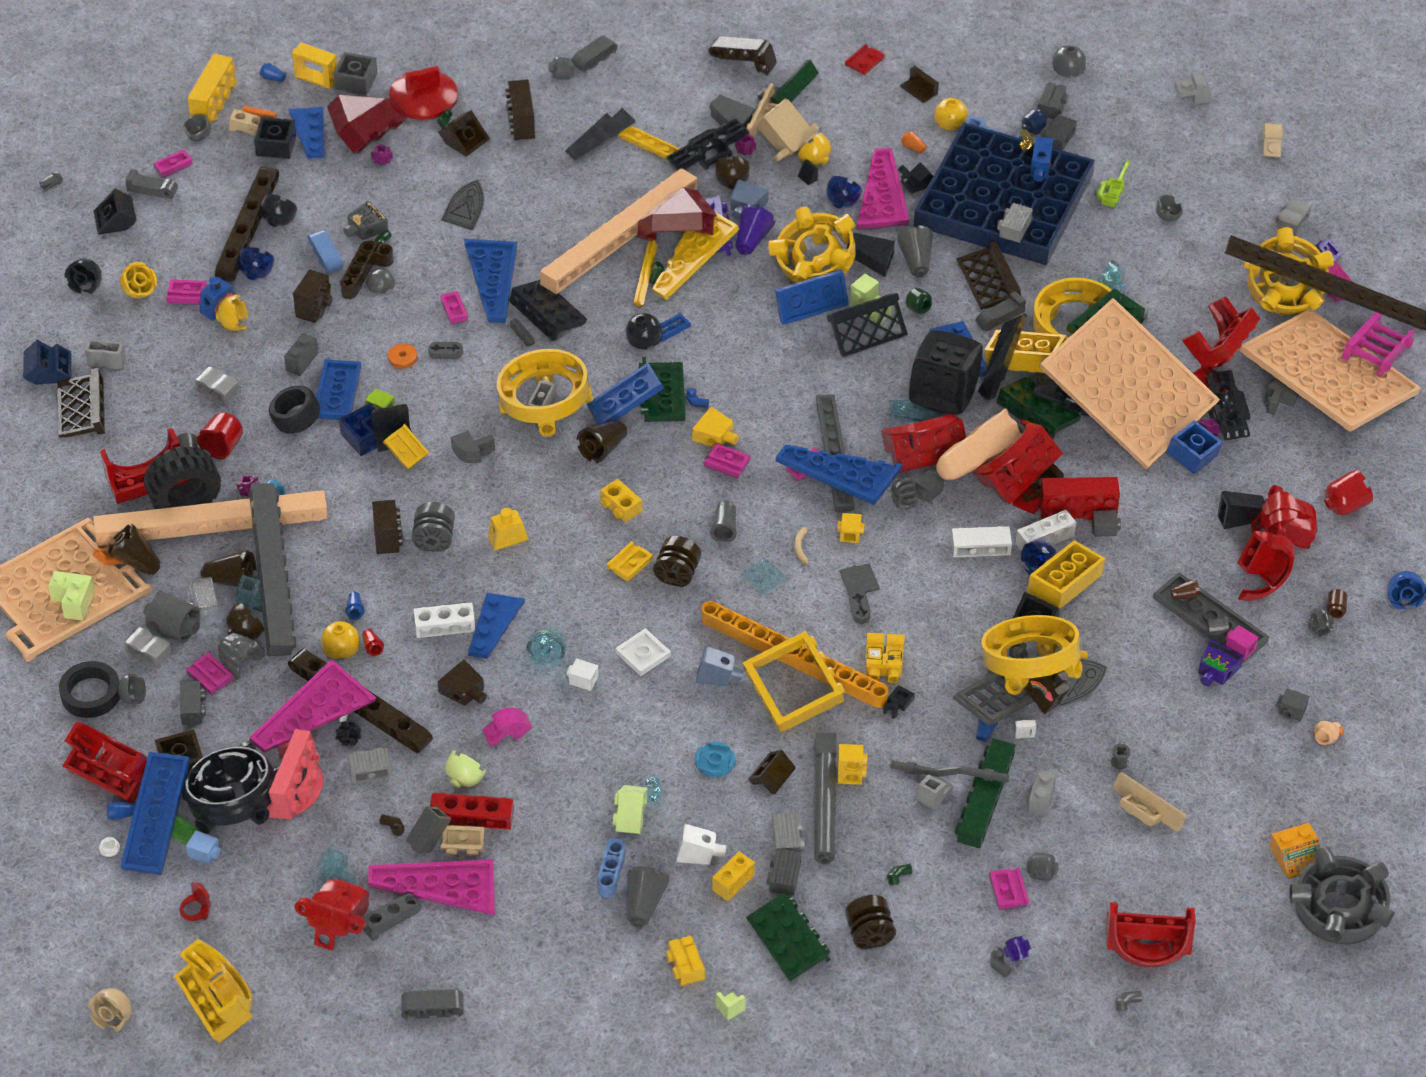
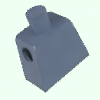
[730,180,769,219]
[696,646,744,687]

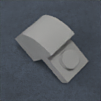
[1174,73,1211,104]
[916,775,953,811]

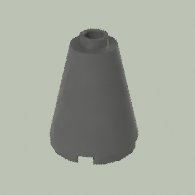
[897,226,933,277]
[627,866,669,927]

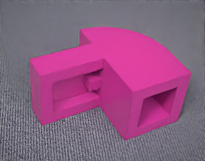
[482,708,532,746]

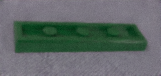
[770,59,819,104]

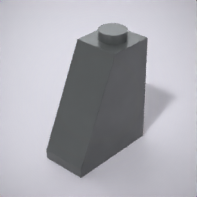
[710,94,755,128]

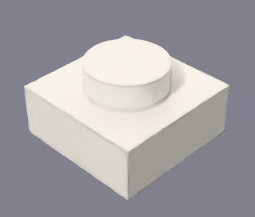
[1014,720,1036,739]

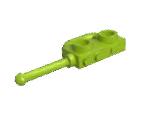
[1096,160,1130,207]

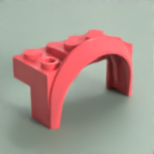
[267,729,323,820]

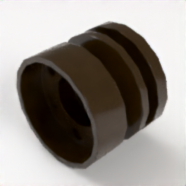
[653,536,701,587]
[845,895,896,950]

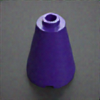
[735,204,776,255]

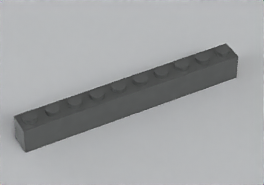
[249,483,296,656]

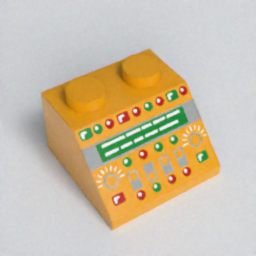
[1269,822,1321,879]

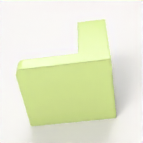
[715,992,746,1020]

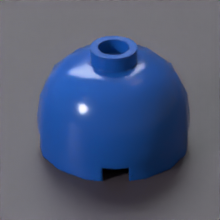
[1387,571,1426,609]

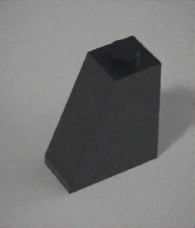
[846,233,895,277]
[1217,491,1265,529]

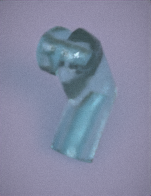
[645,776,663,805]

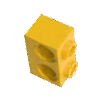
[600,479,642,522]
[837,744,867,784]
[712,851,755,901]

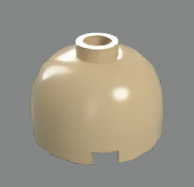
[88,988,132,1032]

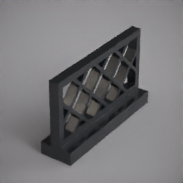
[826,293,908,357]

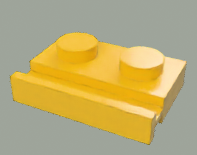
[383,424,429,470]
[607,541,653,582]

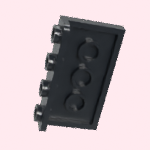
[509,280,587,341]

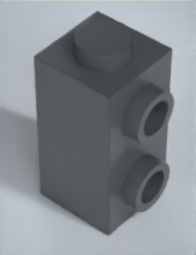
[180,681,206,726]
[406,806,451,853]

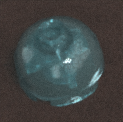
[1097,260,1125,292]
[526,628,567,666]

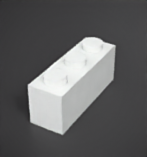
[951,526,1012,557]

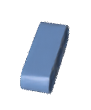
[308,230,343,273]
[597,838,625,898]

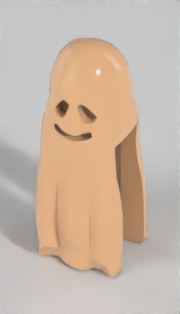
[936,409,1022,480]

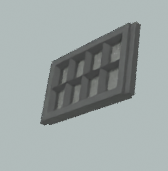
[953,673,1034,726]

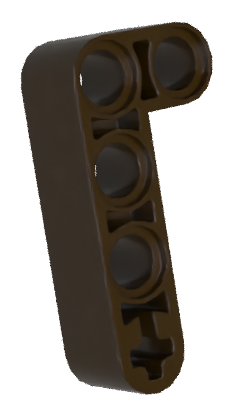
[708,37,777,75]
[340,240,394,299]

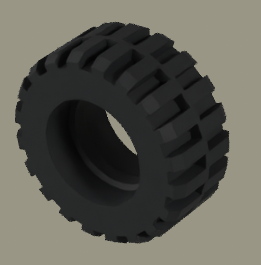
[144,446,221,509]

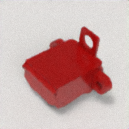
[1251,485,1317,549]
[294,879,369,951]

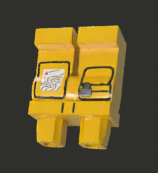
[866,633,905,684]

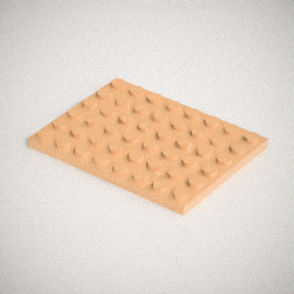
[1039,298,1220,470]
[1239,309,1421,432]

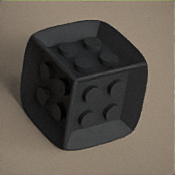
[909,330,983,415]

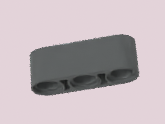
[572,35,618,73]
[401,989,464,1019]

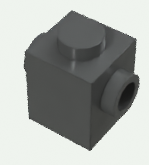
[1276,688,1310,721]

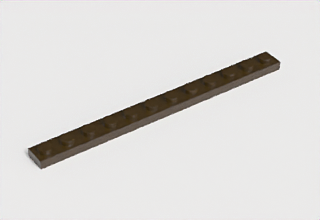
[1225,235,1426,330]

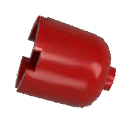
[197,412,243,460]
[1324,470,1373,516]

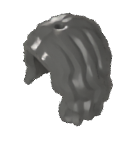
[218,633,265,680]

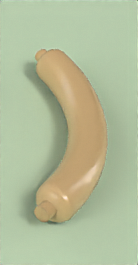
[794,527,809,564]

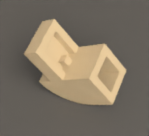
[1262,123,1283,158]

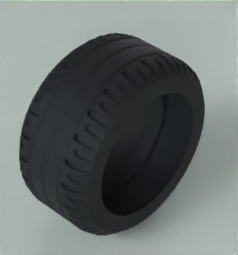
[269,385,320,434]

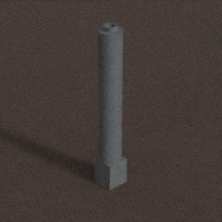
[814,733,836,864]

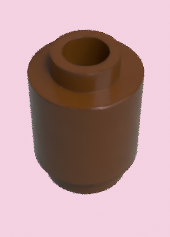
[1327,589,1348,618]

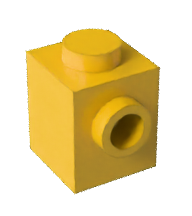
[837,513,865,543]

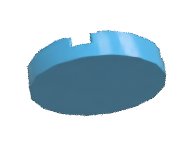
[695,742,735,777]

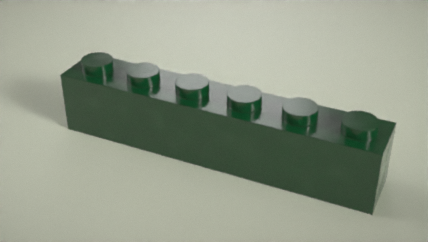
[955,738,1016,849]

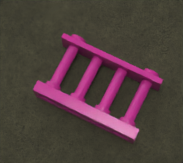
[1341,312,1414,377]

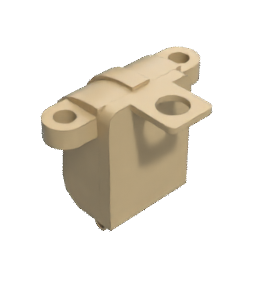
[759,99,819,163]

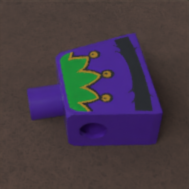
[1198,639,1244,686]

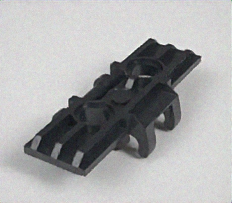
[667,118,749,170]
[1206,370,1250,441]
[1033,376,1090,417]

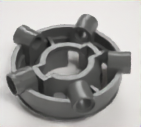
[1289,847,1394,944]

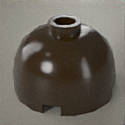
[715,157,750,189]
[226,603,265,640]

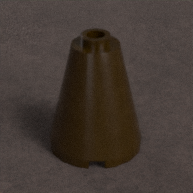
[577,420,627,463]
[106,523,161,575]
[200,550,257,589]

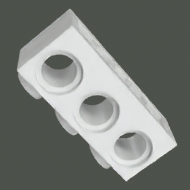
[1016,510,1076,557]
[414,603,475,638]

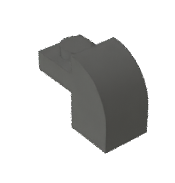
[1265,380,1299,415]
[451,431,495,463]

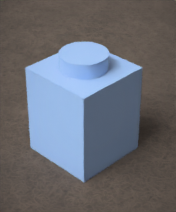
[186,831,221,865]

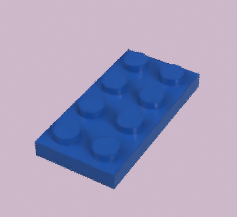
[775,270,849,325]
[316,359,362,421]
[587,363,664,425]

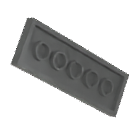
[1153,573,1269,663]

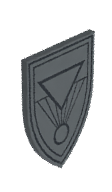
[441,179,484,231]
[1059,659,1107,707]

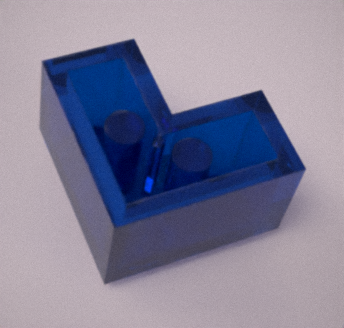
[339,403,377,456]

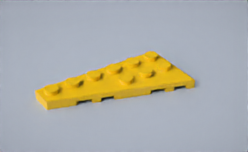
[652,212,739,300]

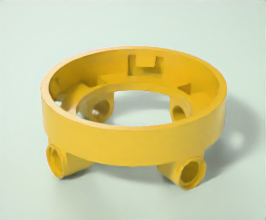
[1033,278,1112,340]
[497,349,593,437]
[981,615,1082,695]

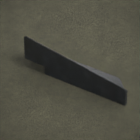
[565,108,636,159]
[978,314,1027,400]

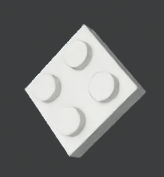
[615,628,671,676]

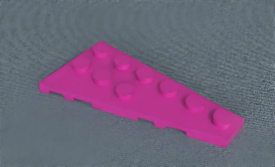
[857,148,909,229]
[249,659,376,753]
[368,859,495,915]

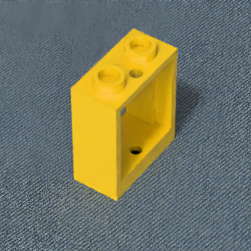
[292,43,337,89]

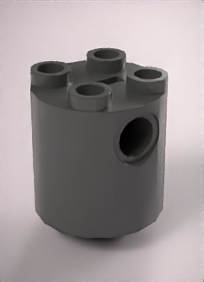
[143,591,200,643]

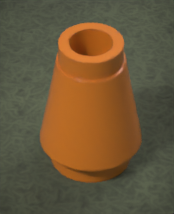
[901,131,927,154]

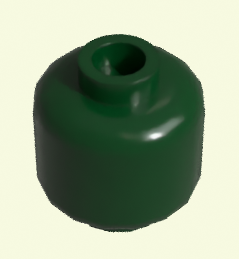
[906,288,932,314]

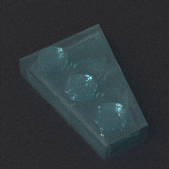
[889,399,946,422]

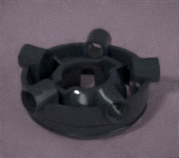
[182,747,279,834]

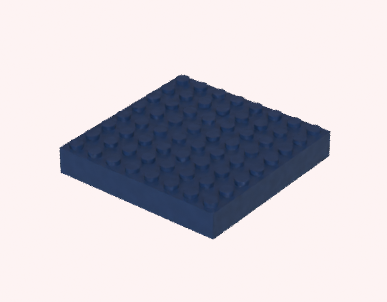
[914,122,1095,265]

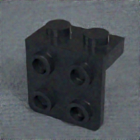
[371,404,412,452]

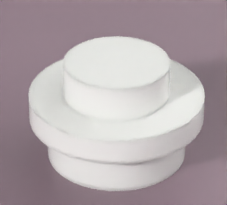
[99,837,120,857]

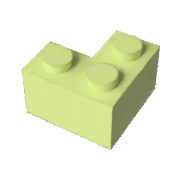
[850,274,892,323]
[48,571,95,621]
[613,785,648,834]

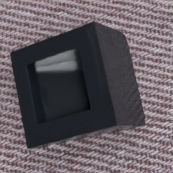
[798,160,818,185]

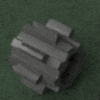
[1309,610,1334,637]

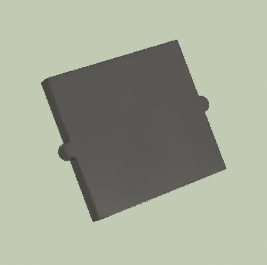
[839,563,880,596]

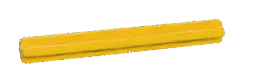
[633,240,658,307]

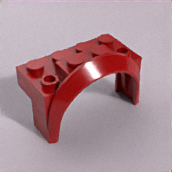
[1182,296,1260,369]
[881,413,966,473]
[972,420,1063,504]
[100,429,189,504]
[62,722,147,803]
[1105,902,1196,968]

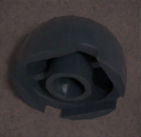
[261,194,298,227]
[64,258,102,294]
[626,313,663,350]

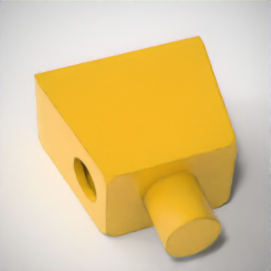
[692,407,739,447]
[488,508,528,551]

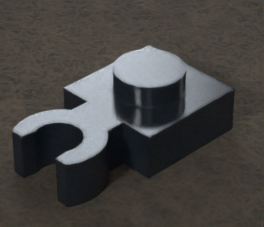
[883,685,915,719]

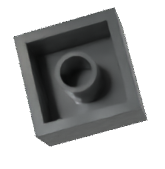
[333,52,378,95]

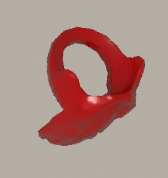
[179,882,211,921]

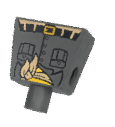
[343,201,388,240]

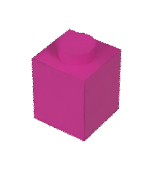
[1225,625,1258,661]

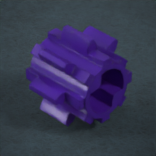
[1003,935,1031,961]

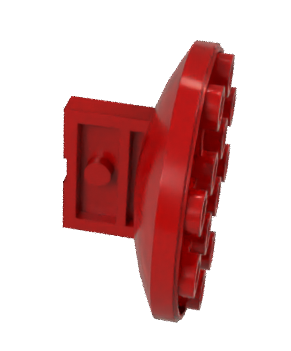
[389,66,458,120]

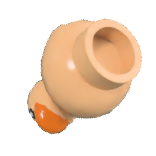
[1314,721,1344,745]

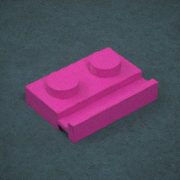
[166,279,207,304]
[704,443,750,479]
[186,652,234,696]
[989,867,1029,910]

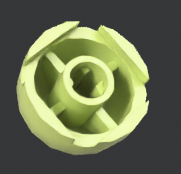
[445,750,487,789]

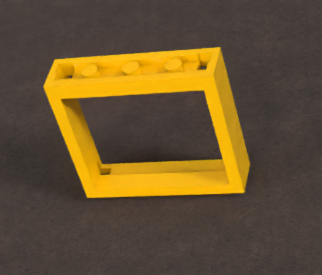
[742,631,845,733]

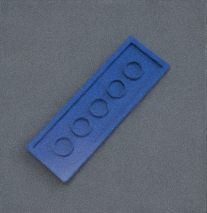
[120,752,190,875]

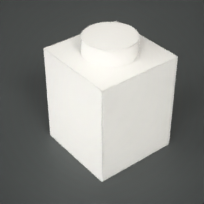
[567,658,599,691]

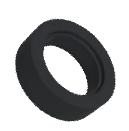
[59,661,120,718]

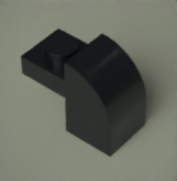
[898,162,934,194]

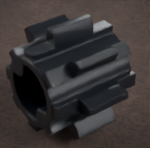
[335,722,361,746]

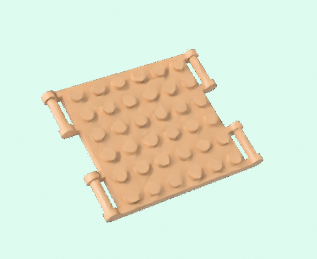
[0,518,153,662]

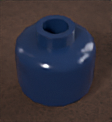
[1022,109,1047,134]

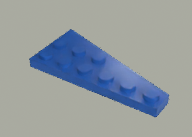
[464,239,517,323]
[776,445,902,506]

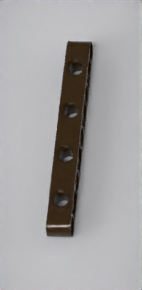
[215,167,279,282]
[288,649,433,754]

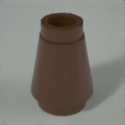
[1170,579,1201,600]

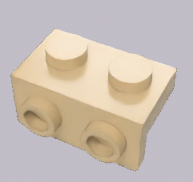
[441,825,485,856]

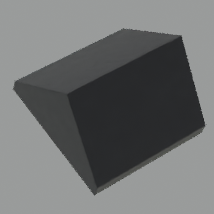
[1013,592,1060,618]

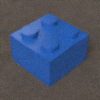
[1166,420,1223,474]

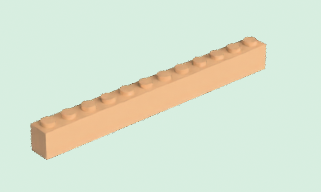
[540,168,697,294]
[93,490,327,546]

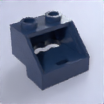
[23,340,71,385]

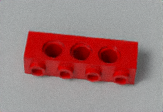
[430,793,514,830]

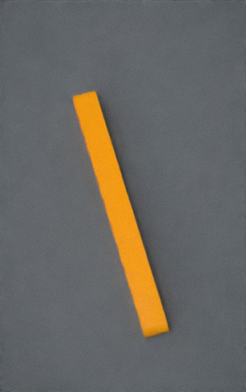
[701,601,888,708]

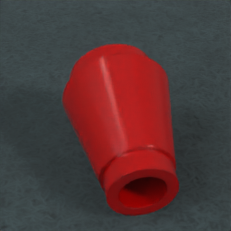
[362,629,384,656]

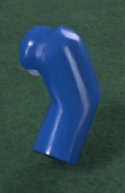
[685,388,709,408]

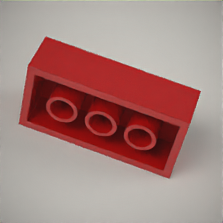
[1039,477,1120,520]

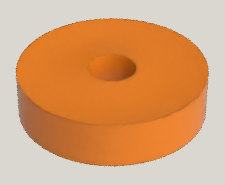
[388,343,417,369]

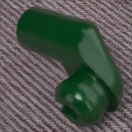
[437,109,452,129]
[375,230,392,244]
[649,262,664,284]
[887,864,913,886]

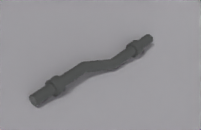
[890,760,1010,783]

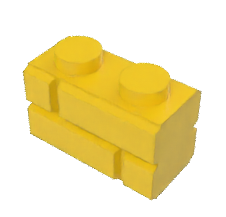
[665,935,705,986]

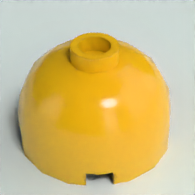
[934,98,968,130]
[798,133,832,167]
[120,262,157,299]
[216,294,248,331]
[321,621,360,659]

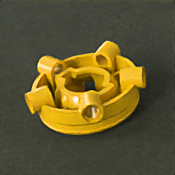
[769,207,855,283]
[1243,227,1334,316]

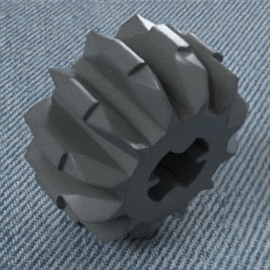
[891,477,918,510]

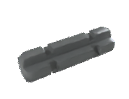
[510,318,535,346]

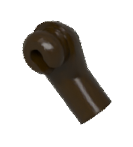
[379,814,405,836]

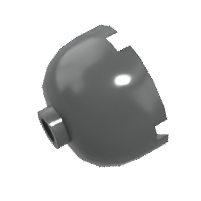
[1052,45,1086,77]

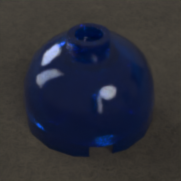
[826,176,862,209]
[238,247,275,280]
[1021,540,1057,575]

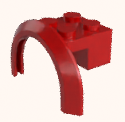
[1237,531,1295,601]

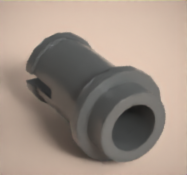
[39,172,63,191]

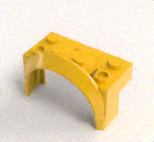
[174,939,254,1043]

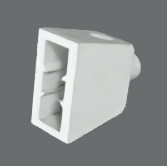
[676,824,726,865]

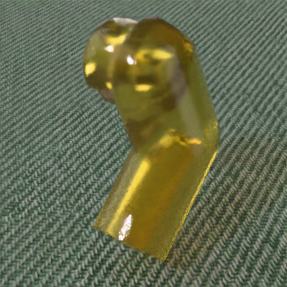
[1020,129,1034,150]

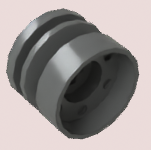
[412,502,455,552]

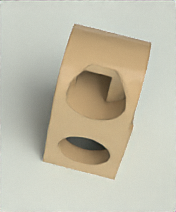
[229,109,261,135]

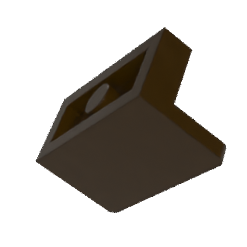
[900,66,939,103]
[748,750,796,794]

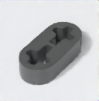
[428,342,463,359]
[849,591,870,624]

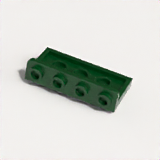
[1066,288,1145,335]
[639,357,685,422]
[997,377,1081,439]
[746,892,831,981]

